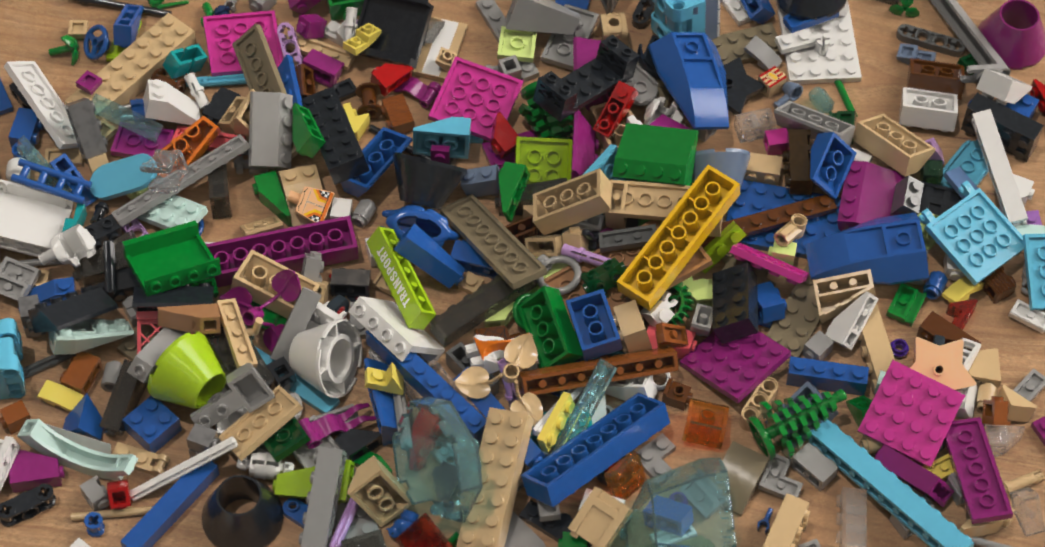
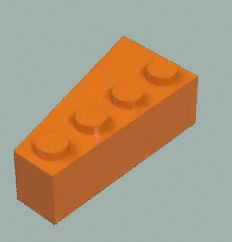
[152,116,221,181]

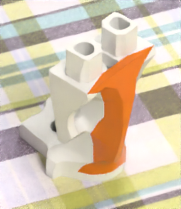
[464,332,539,374]

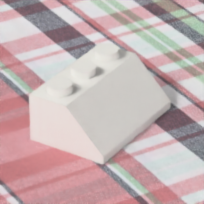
[899,87,958,132]

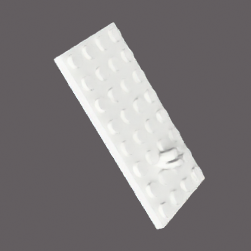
[776,0,862,84]

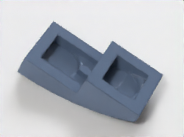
[896,43,937,65]

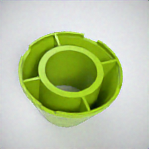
[147,331,226,410]

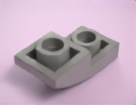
[744,35,782,71]

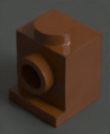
[662,378,693,411]

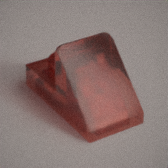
[946,299,978,330]

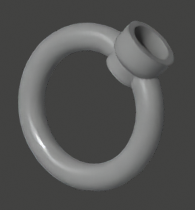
[536,254,582,295]

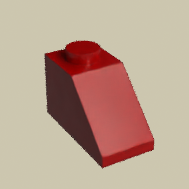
[370,63,414,97]
[490,112,519,159]

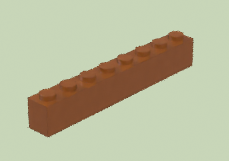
[518,346,679,395]

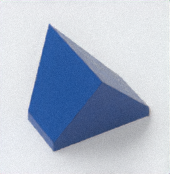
[63,393,105,441]

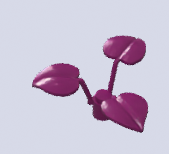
[219,269,301,352]

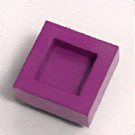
[76,70,103,95]
[431,145,450,164]

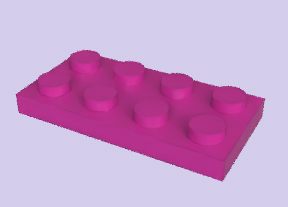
[730,243,810,285]

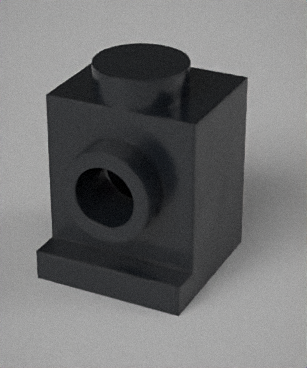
[266,356,296,390]

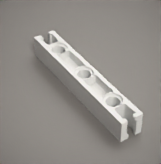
[971,109,1028,226]

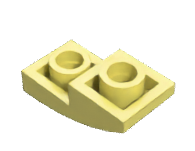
[343,23,382,56]
[942,276,984,306]
[37,380,84,412]

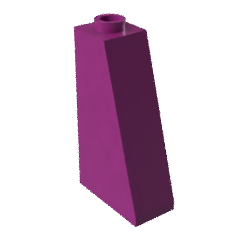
[874,444,954,507]

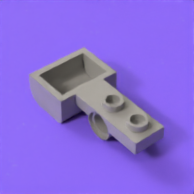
[190,363,275,428]

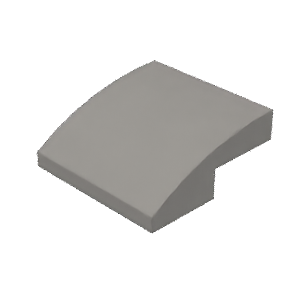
[0,256,42,301]

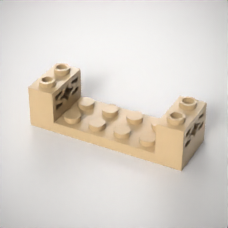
[605,180,723,237]

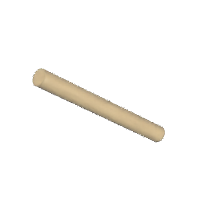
[71,506,153,521]

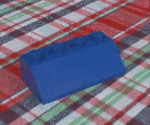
[341,127,413,197]
[364,358,399,446]

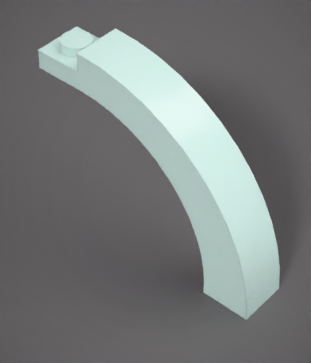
[17,419,138,480]

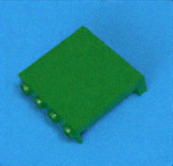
[122,221,221,296]

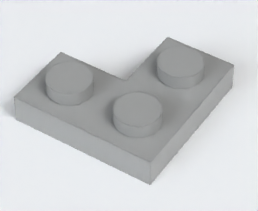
[632,433,676,486]
[758,454,804,499]

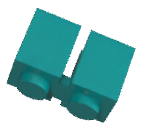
[162,44,208,79]

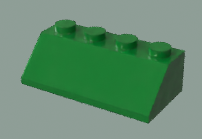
[517,286,583,368]

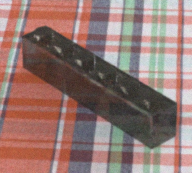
[430,274,537,347]

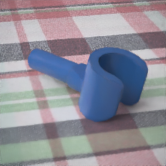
[757,508,773,533]

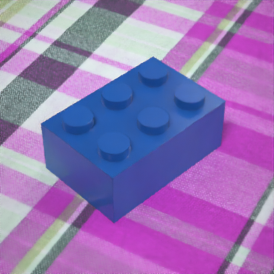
[566,289,623,361]

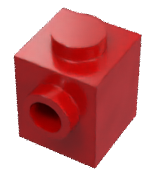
[107,479,131,509]

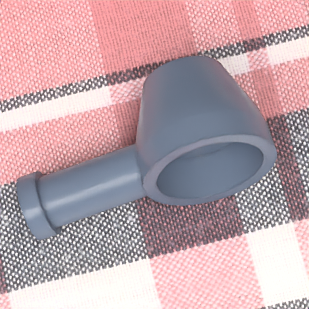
[773,81,803,109]

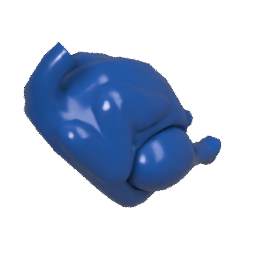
[380,205,460,247]

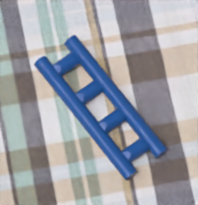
[11,158,92,205]

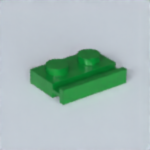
[886,283,927,327]

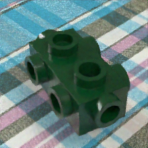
[581,257,627,295]

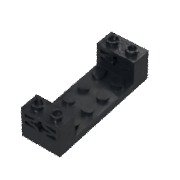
[533,35,640,122]

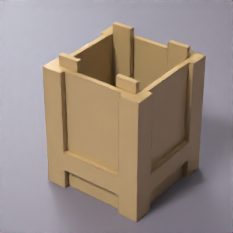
[568,486,634,547]

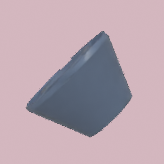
[691,148,750,201]

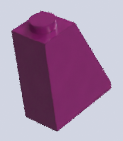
[9,449,65,493]

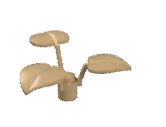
[455,333,543,426]

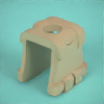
[594,12,630,48]

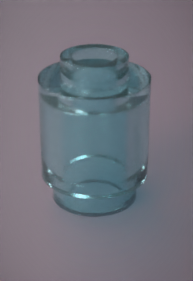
[809,87,834,114]

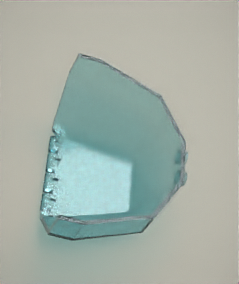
[620,458,737,547]

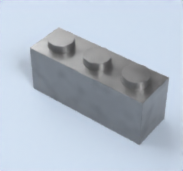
[64,98,108,159]

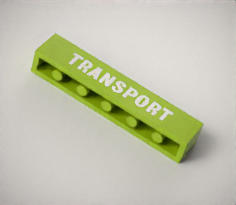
[366,227,436,330]

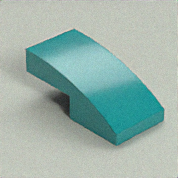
[62,203,87,232]

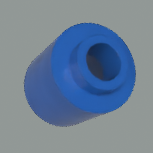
[923,271,948,300]

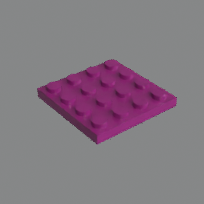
[680,331,791,403]

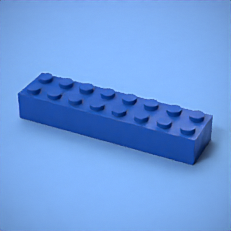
[521,393,670,507]

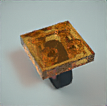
[597,450,648,500]

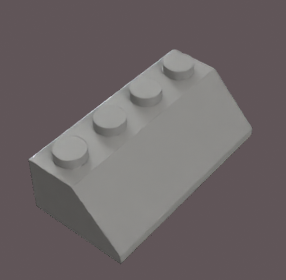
[248,92,293,171]
[774,101,856,146]

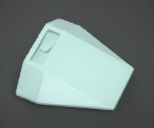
[48,318,134,355]

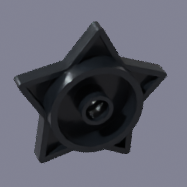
[724,57,765,117]

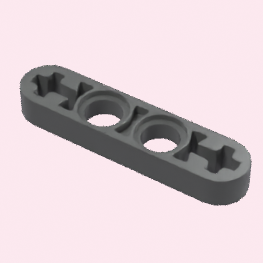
[896,24,965,57]

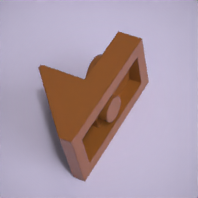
[655,323,689,348]

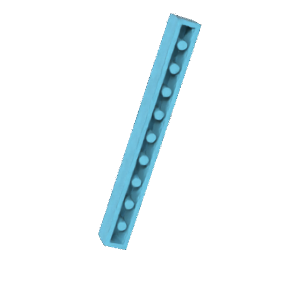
[809,419,974,547]

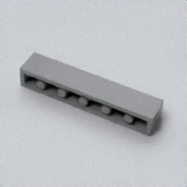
[299,446,347,547]

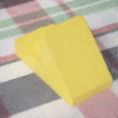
[343,102,370,142]
[365,362,404,395]

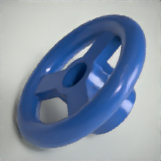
[83,24,110,60]

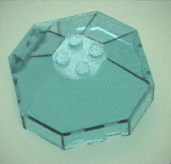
[392,397,483,523]

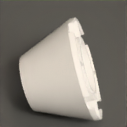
[289,319,362,398]

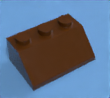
[907,58,965,100]

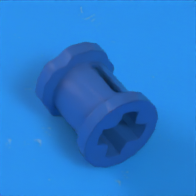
[84,512,105,537]

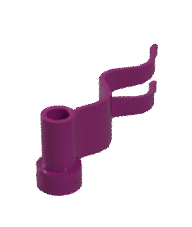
[370,65,442,109]
[299,403,377,449]

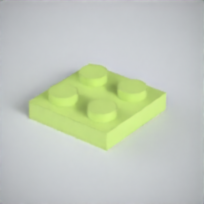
[497,26,537,63]

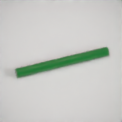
[834,80,858,117]

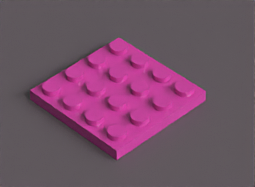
[203,10,283,77]
[428,56,524,142]
[857,360,966,467]

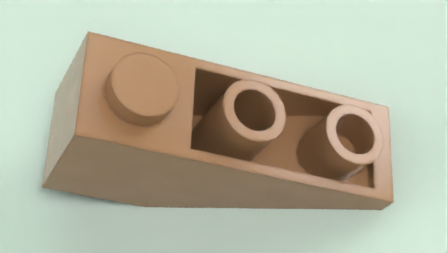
[158,303,221,334]

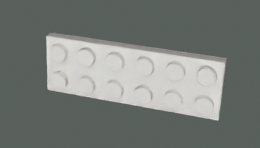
[4,61,79,149]

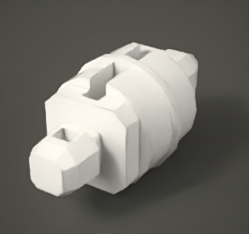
[237,452,294,480]

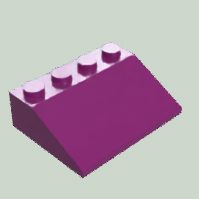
[571,110,599,179]
[837,161,905,231]

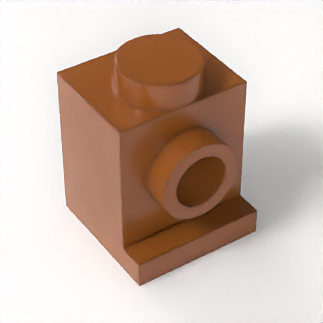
[982,396,1010,425]

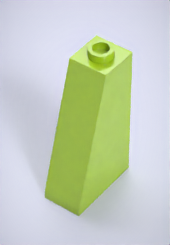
[272,460,355,503]

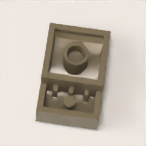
[712,441,769,516]

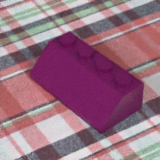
[573,37,612,112]

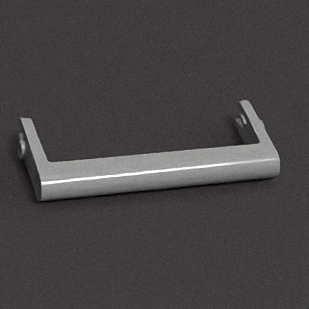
[930,0,1011,83]

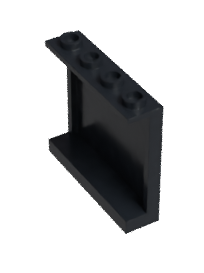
[355,0,434,69]

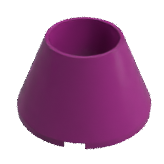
[978,0,1045,70]

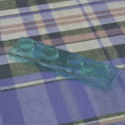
[92,93,164,143]
[17,136,72,193]

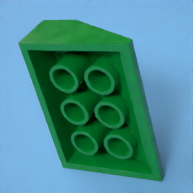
[612,123,699,186]

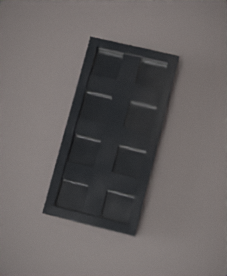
[919,180,962,216]

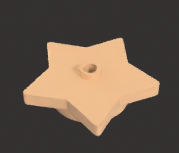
[910,337,976,390]

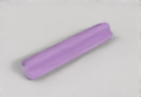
[329,497,359,547]

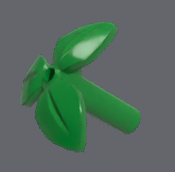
[889,0,920,18]
[48,35,79,65]

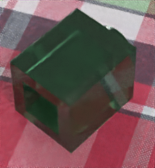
[920,160,943,185]

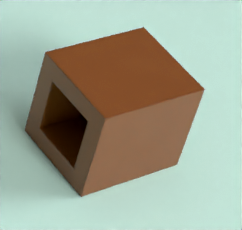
[0,400,31,434]

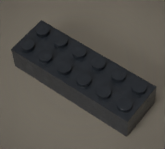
[302,86,370,185]

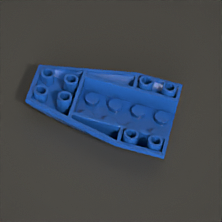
[648,32,729,130]
[805,213,929,285]

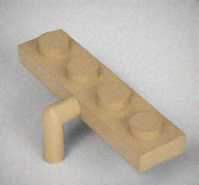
[216,298,263,369]

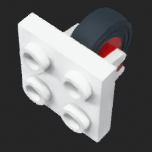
[310,295,350,325]

